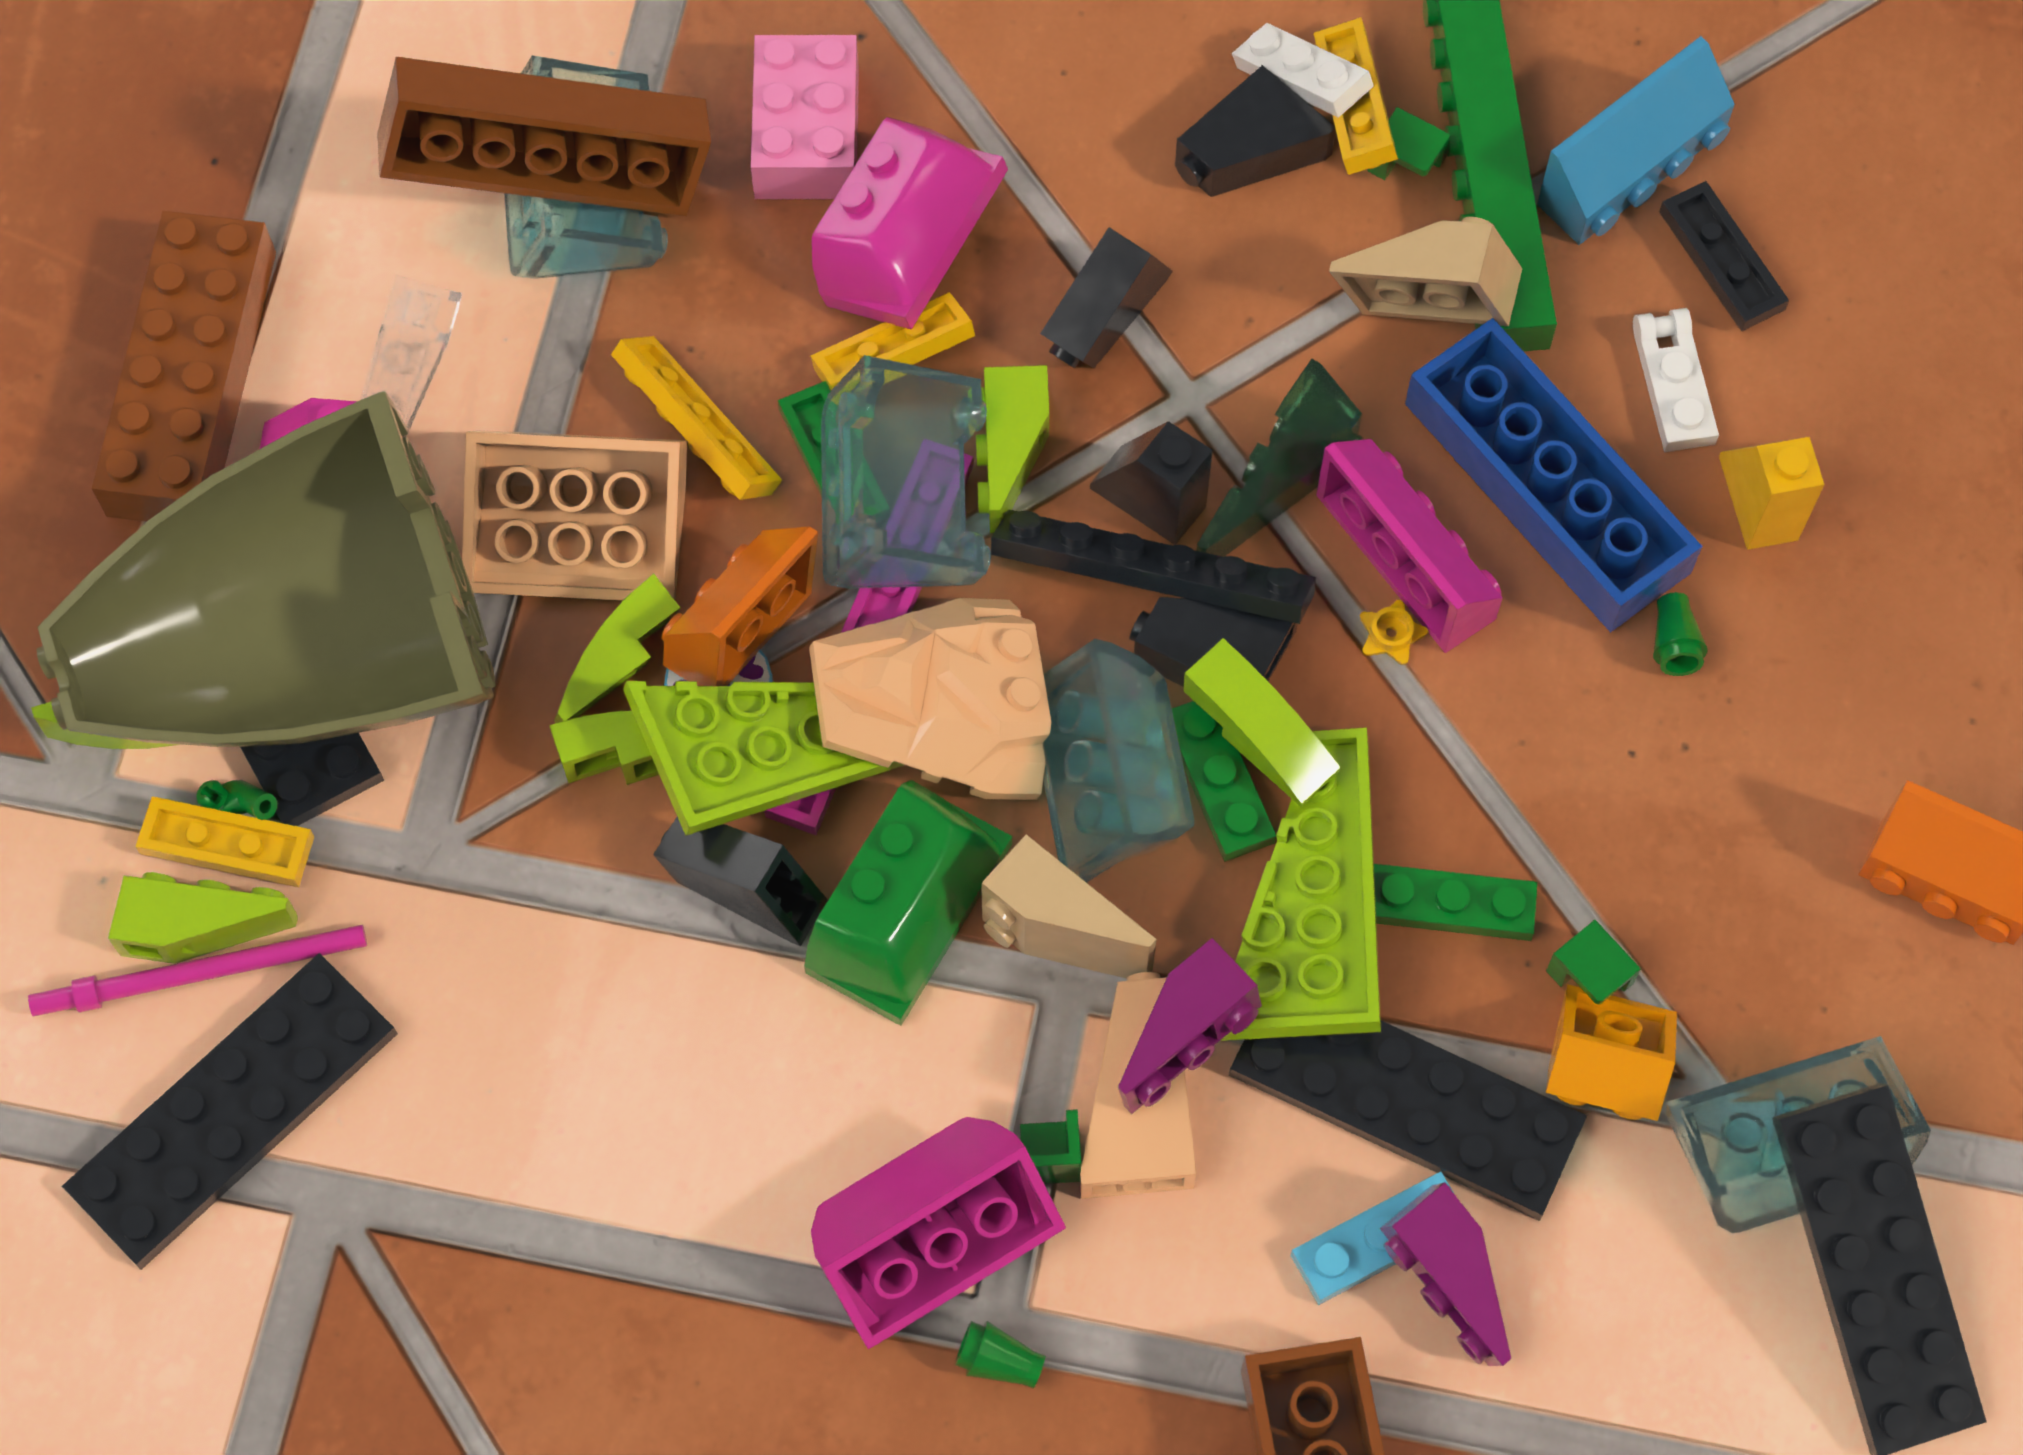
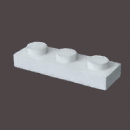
[1232,23,1374,118]

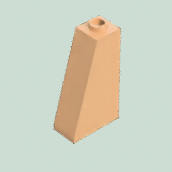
[1080,972,1197,1199]

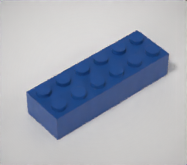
[1405,318,1703,633]

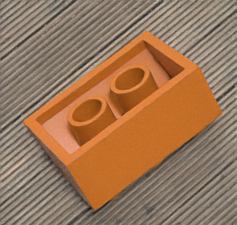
[662,526,818,686]
[1858,780,2023,945]

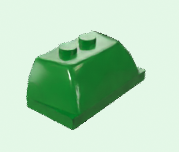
[804,780,1012,1026]

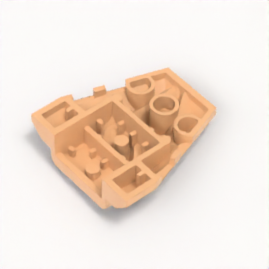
[809,598,1052,800]

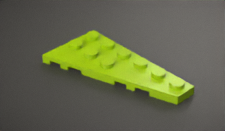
[623,681,904,836]
[1220,727,1381,1041]

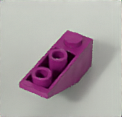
[1118,938,1262,1114]
[1380,1182,1512,1366]

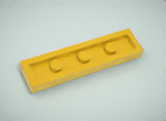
[1313,17,1398,175]
[611,336,782,500]

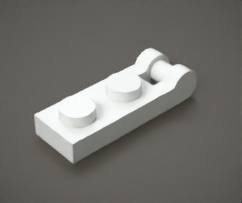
[1633,308,1719,452]

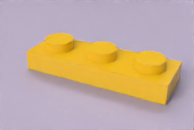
[811,292,975,400]
[135,796,314,887]

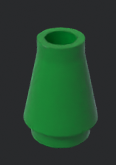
[1653,592,1708,676]
[955,1321,1046,1389]

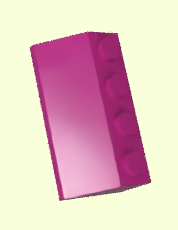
[1316,439,1503,653]

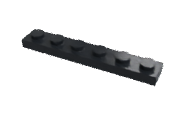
[991,509,1316,624]

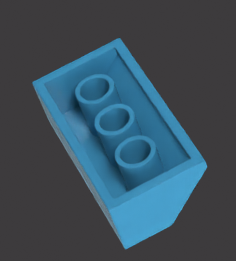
[1537,36,1735,245]

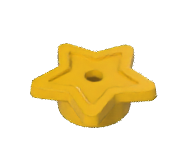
[1360,600,1428,665]

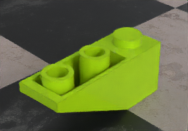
[974,365,1049,533]
[108,872,298,964]

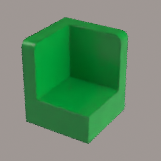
[1367,107,1451,180]
[1546,919,1641,1004]
[1020,1109,1081,1184]

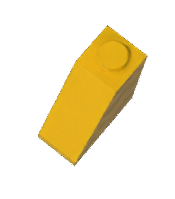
[1719,437,1825,550]

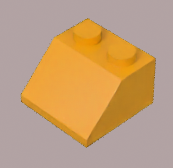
[1546,984,1677,1121]

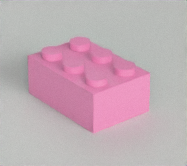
[751,35,859,199]

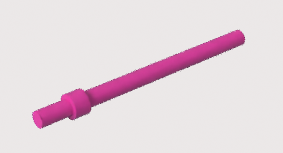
[28,925,367,1017]

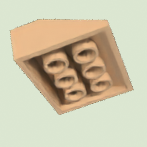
[462,430,687,600]

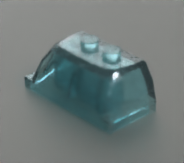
[1043,639,1194,883]
[1665,1036,1931,1234]

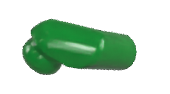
[196,780,278,820]

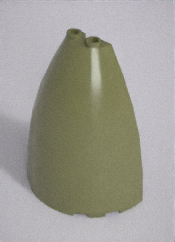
[37,391,495,747]

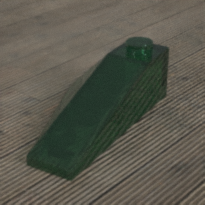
[1196,359,1364,557]

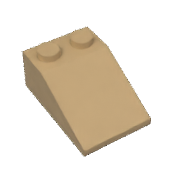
[1329,217,1523,326]
[982,834,1156,979]

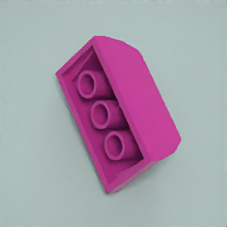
[812,117,1008,329]
[811,1117,1066,1350]

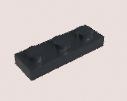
[1659,181,1789,332]

